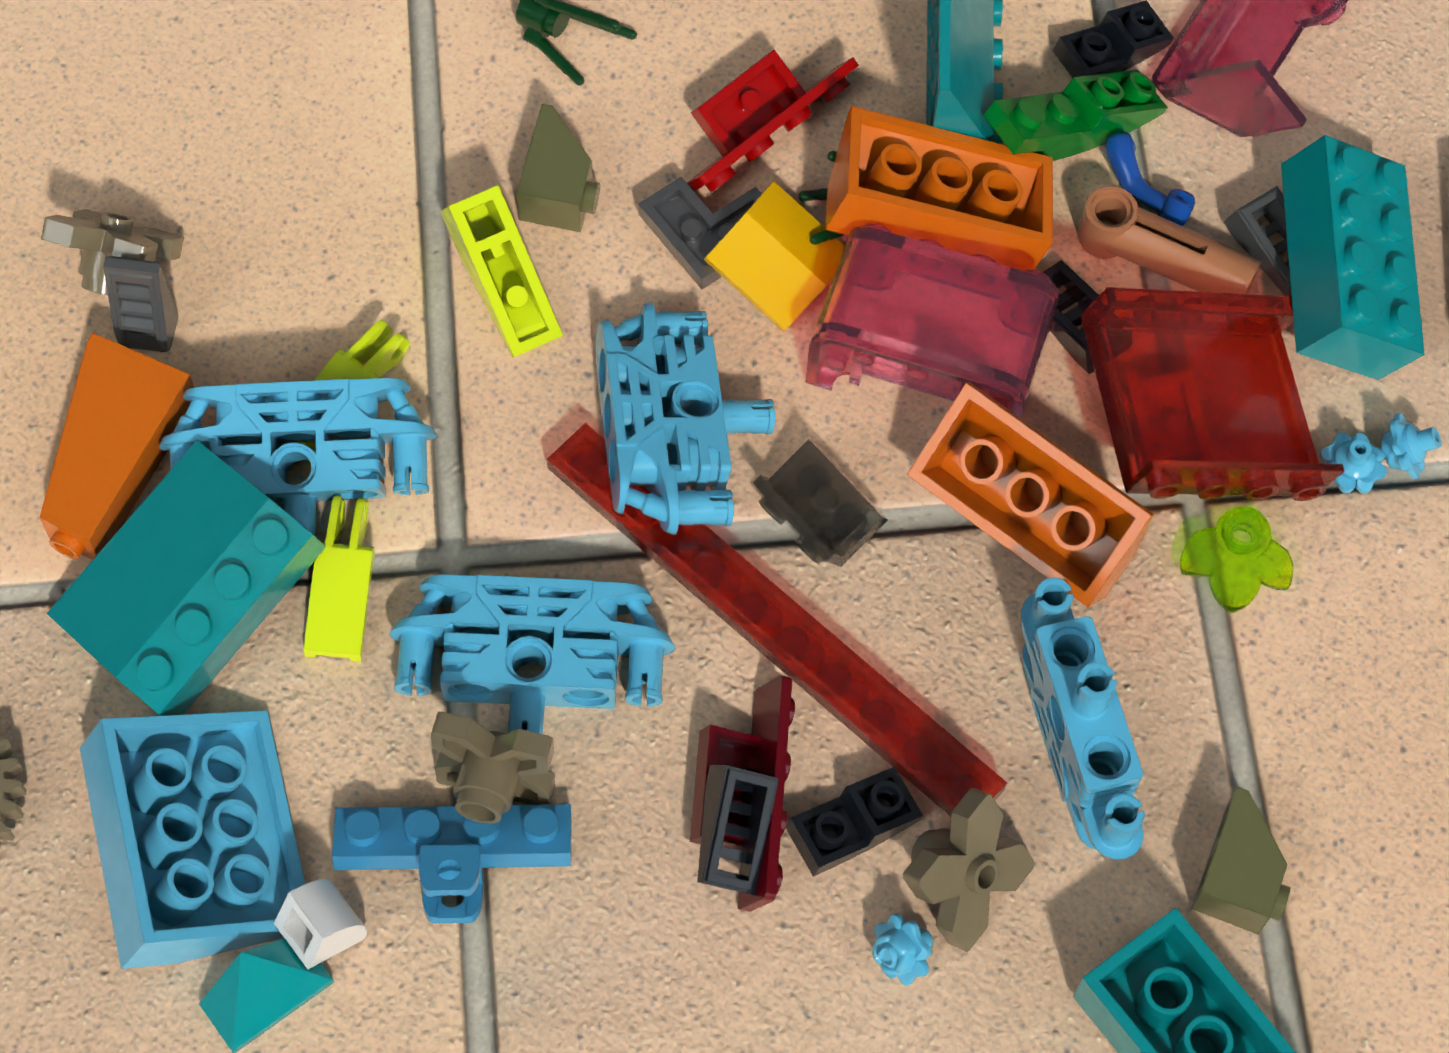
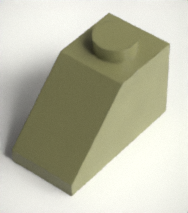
[516,104,600,232]
[1191,786,1291,935]

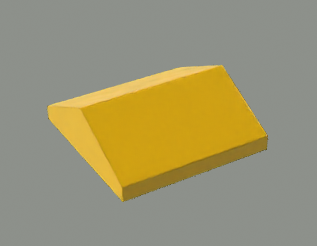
[703,181,852,332]

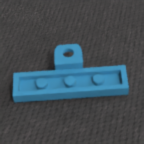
[332,804,572,923]

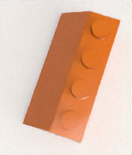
[825,106,1053,279]
[907,382,1154,608]

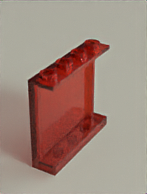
[1081,287,1345,501]

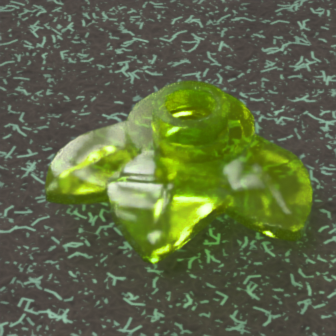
[1180,507,1293,613]

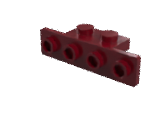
[690,675,795,912]

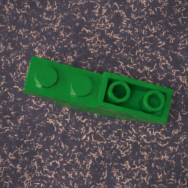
[983,70,1168,161]

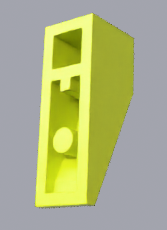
[440,185,563,357]

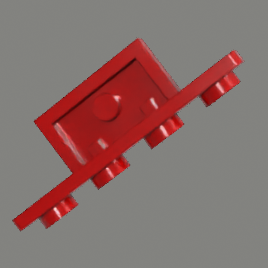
[687,49,859,192]

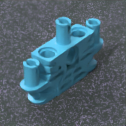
[596,301,775,535]
[159,378,437,537]
[389,575,675,734]
[1021,578,1145,859]

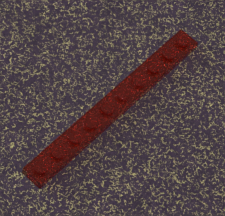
[547,423,1007,817]

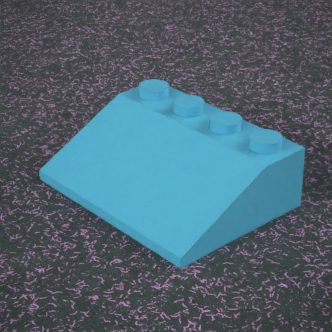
[80,710,305,969]

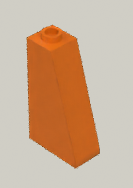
[39,333,194,560]

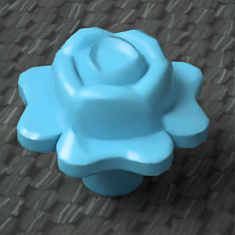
[1381,413,1442,479]
[1320,433,1387,493]
[872,913,933,986]

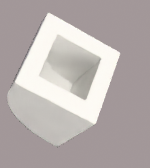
[274,879,367,969]

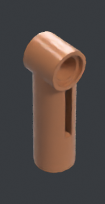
[1078,186,1262,309]

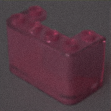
[806,224,1059,420]

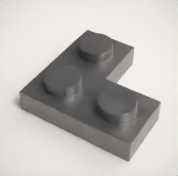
[638,177,762,290]

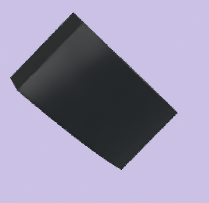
[1052,0,1174,79]
[785,766,923,877]

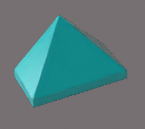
[199,938,334,1053]

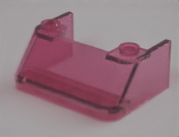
[1152,0,1348,137]

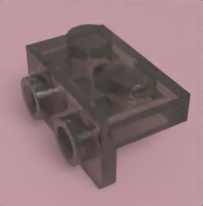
[753,439,888,567]

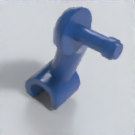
[1105,132,1195,226]

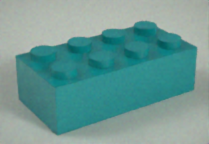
[1281,135,1425,380]
[1073,908,1296,1053]

